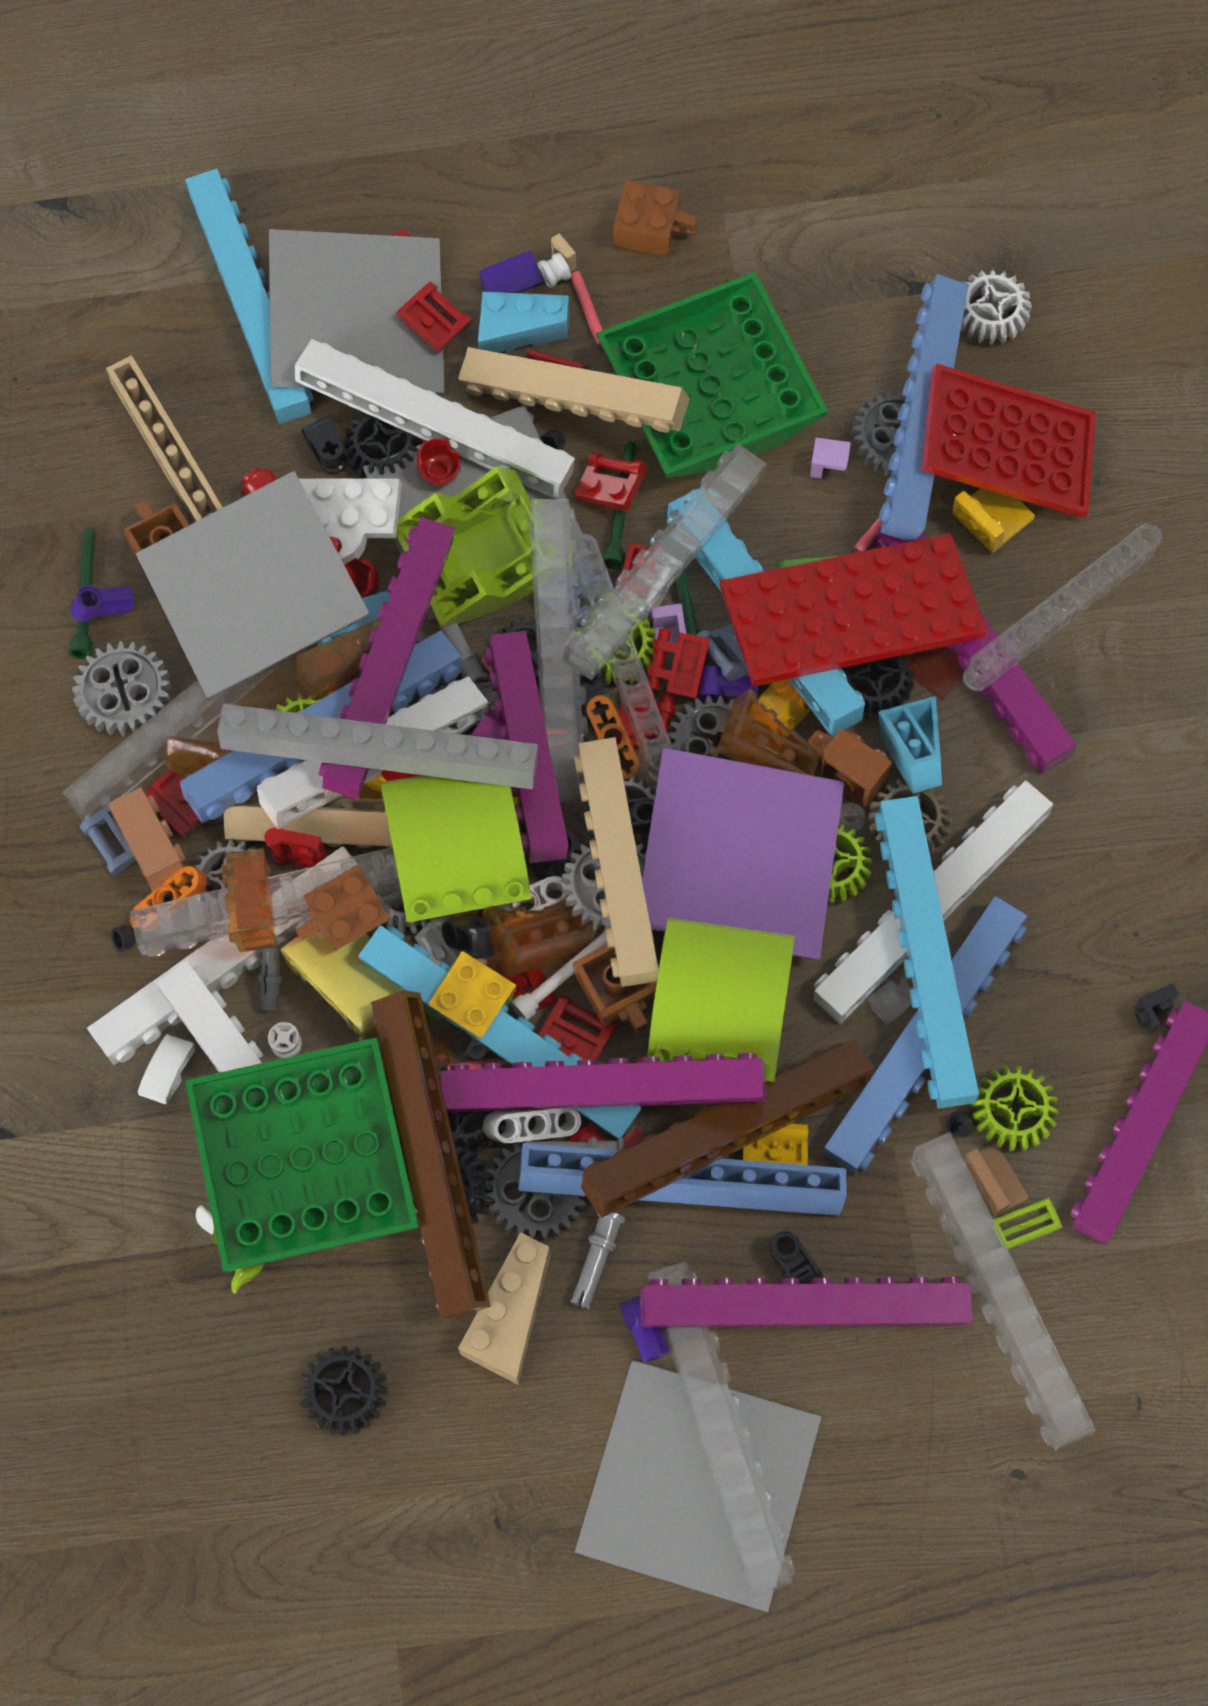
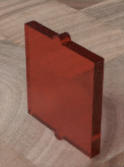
[909,646,969,700]

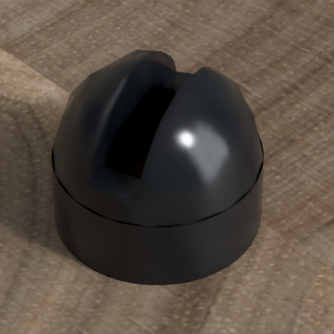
[540,430,566,450]
[111,925,138,951]
[946,1111,974,1138]

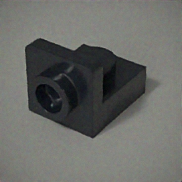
[1134,983,1179,1034]

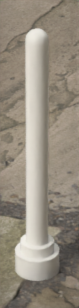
[510,931,608,1021]

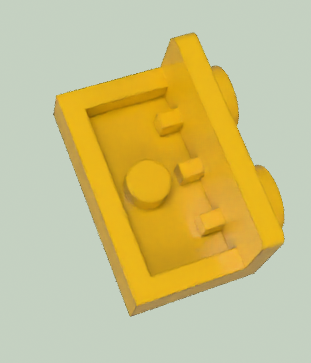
[746,679,811,742]
[743,1123,808,1165]

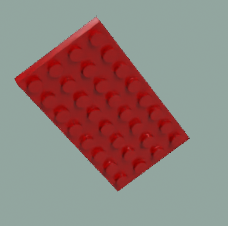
[720,533,988,687]

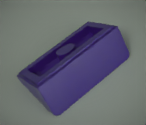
[479,251,543,293]

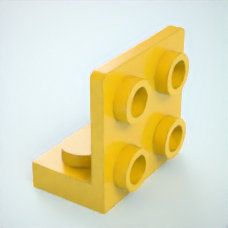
[952,488,1035,553]
[429,951,516,1038]

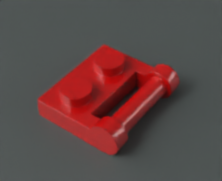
[396,281,473,354]
[573,452,647,511]
[264,828,327,870]
[538,995,618,1063]

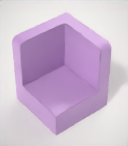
[810,437,851,479]
[652,604,686,644]

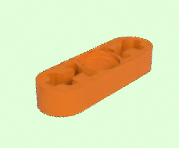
[587,695,640,779]
[130,866,207,933]

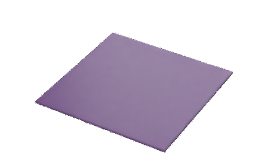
[642,748,844,960]

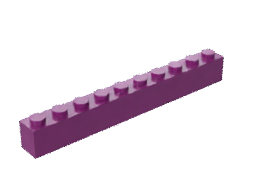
[319,517,455,800]
[875,526,1076,774]
[440,1053,767,1113]
[640,1277,972,1328]

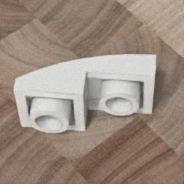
[138,1034,195,1104]

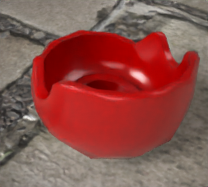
[416,438,461,486]
[348,558,380,598]

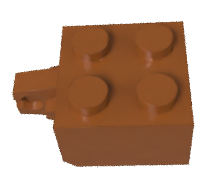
[613,180,697,256]
[123,499,189,565]
[806,728,892,812]
[295,864,391,951]
[573,945,657,1034]

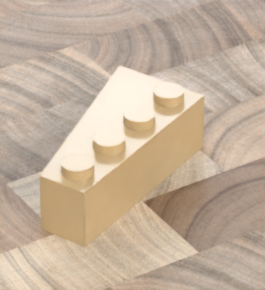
[458,1232,551,1385]

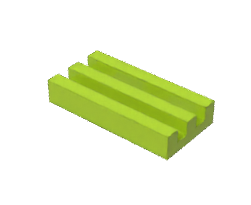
[989,1197,1063,1253]

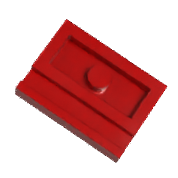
[144,766,202,839]

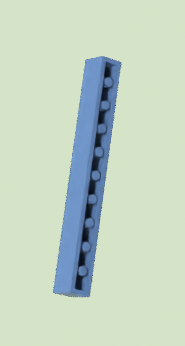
[879,274,969,542]
[180,630,462,823]
[823,896,1028,1176]
[518,1143,847,1216]

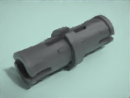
[258,945,283,1010]

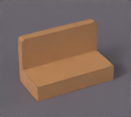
[963,1144,1028,1217]

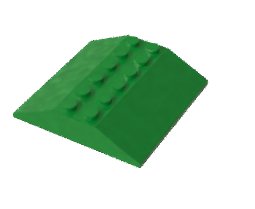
[596,272,828,478]
[185,1037,418,1273]

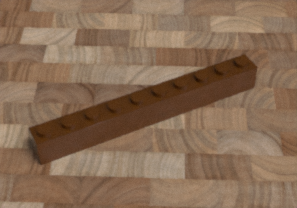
[371,990,491,1318]
[581,1039,875,1218]

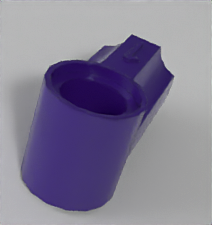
[70,585,134,622]
[698,666,758,703]
[619,1296,670,1363]

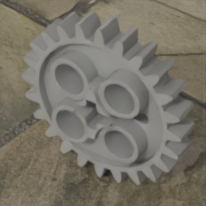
[72,641,172,736]
[562,838,646,931]

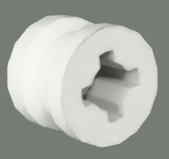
[537,252,571,288]
[268,1022,302,1058]

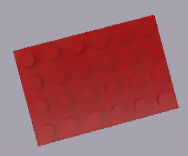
[921,363,1096,518]

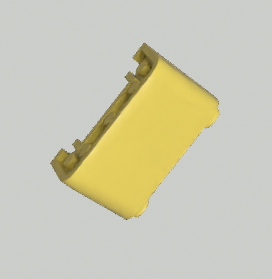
[281,933,404,1043]

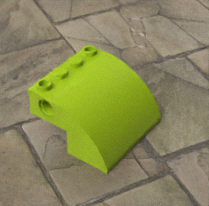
[396,466,566,626]
[380,775,532,923]
[647,918,795,1082]

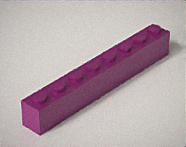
[484,631,568,863]
[1070,1001,1208,1245]

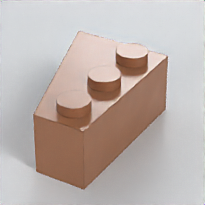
[108,787,191,900]

